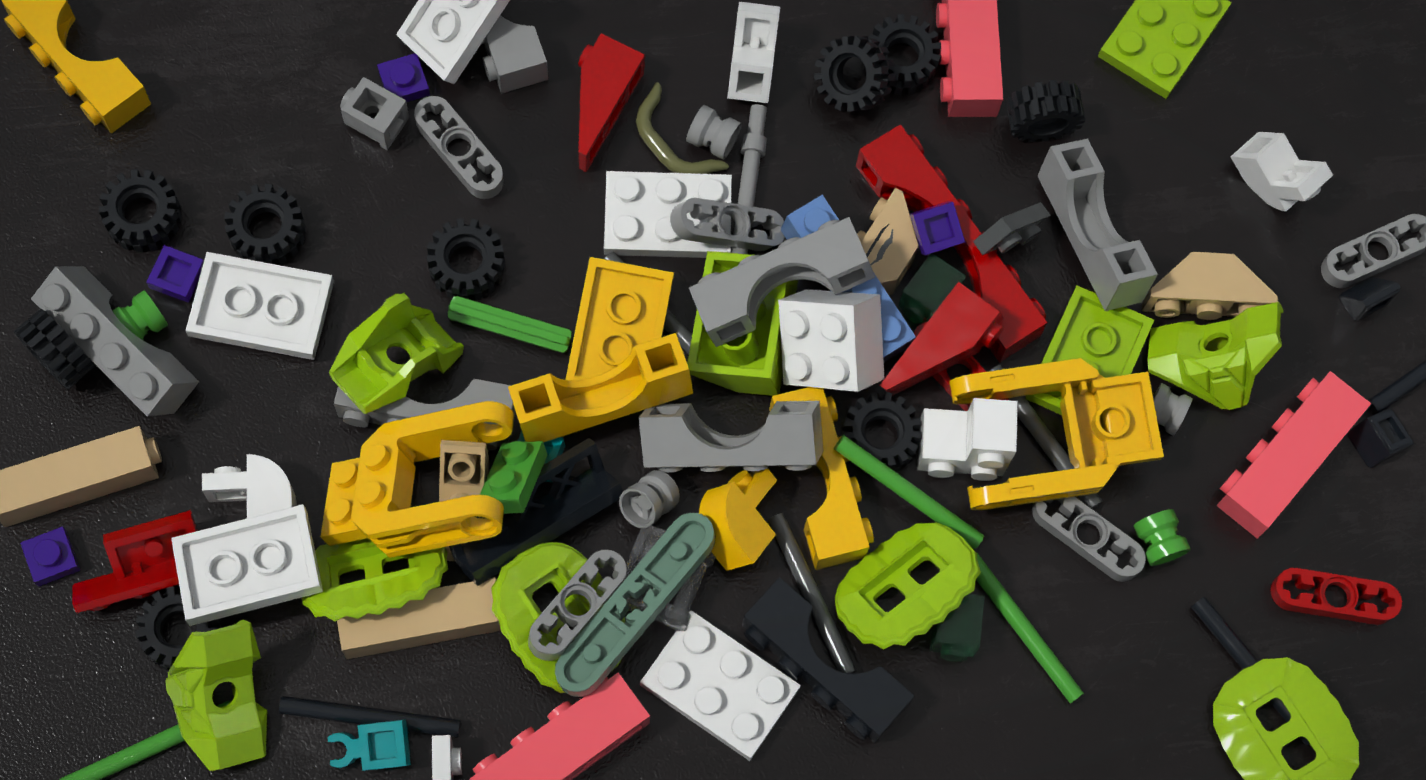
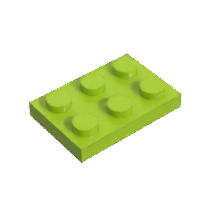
[1098,0,1232,99]
[1026,285,1154,415]

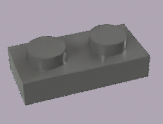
[973,202,1051,255]

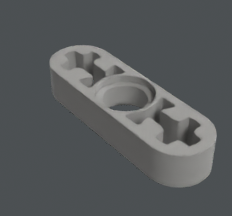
[414,96,504,199]
[670,198,785,251]
[1321,214,1426,288]
[1032,497,1146,582]
[528,550,627,661]

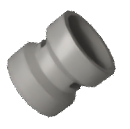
[686,105,742,160]
[619,470,680,528]

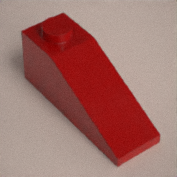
[578,33,645,172]
[880,281,1004,396]

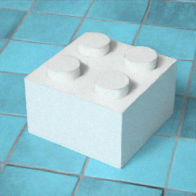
[778,289,884,392]

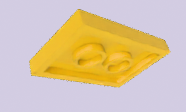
[565,257,674,380]

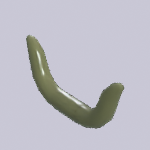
[636,82,729,174]

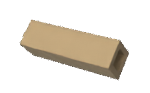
[0,426,162,527]
[337,577,501,660]

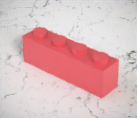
[936,0,1003,117]
[1217,371,1371,539]
[469,673,650,780]

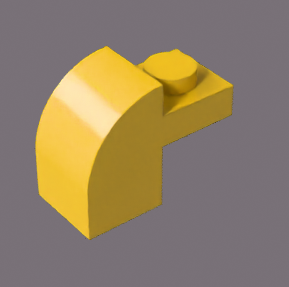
[699,468,777,571]

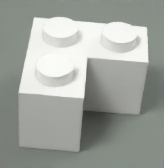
[917,398,1018,481]

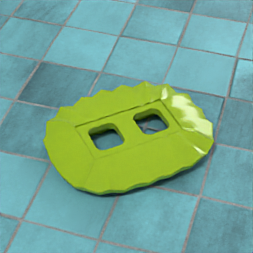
[835,522,981,649]
[302,538,448,622]
[491,542,626,693]
[1213,657,1359,780]

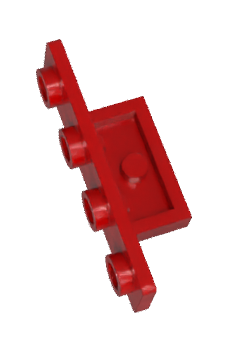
[72,510,198,613]

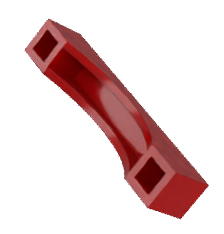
[856,124,1048,363]

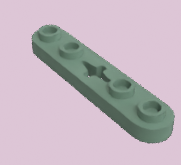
[555,513,716,697]

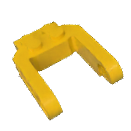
[949,358,1164,510]
[320,401,514,558]

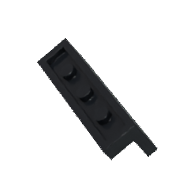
[449,438,623,586]

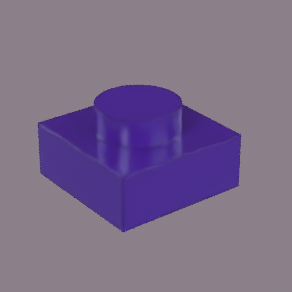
[377,53,430,102]
[910,201,965,255]
[146,245,204,303]
[20,526,80,587]

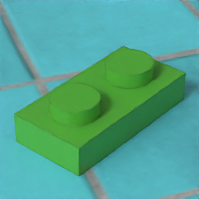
[480,441,548,514]

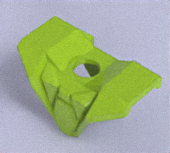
[329,293,464,414]
[1147,302,1284,410]
[165,620,267,771]

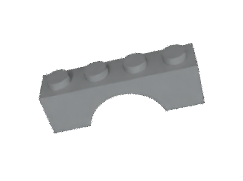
[481,15,548,94]
[1037,138,1158,311]
[689,217,875,347]
[31,266,199,417]
[334,379,515,451]
[639,401,823,473]

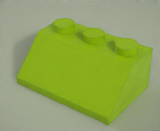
[687,251,798,396]

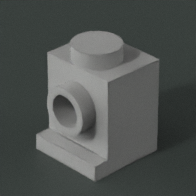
[340,77,409,150]

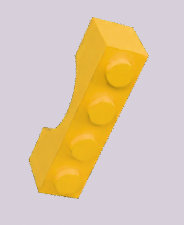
[1,0,151,134]
[508,333,693,442]
[769,387,874,570]

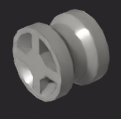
[1153,383,1193,436]

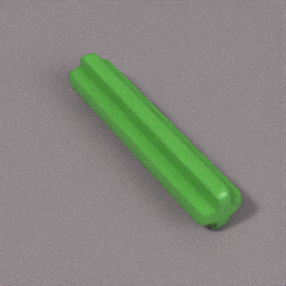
[448,296,572,353]

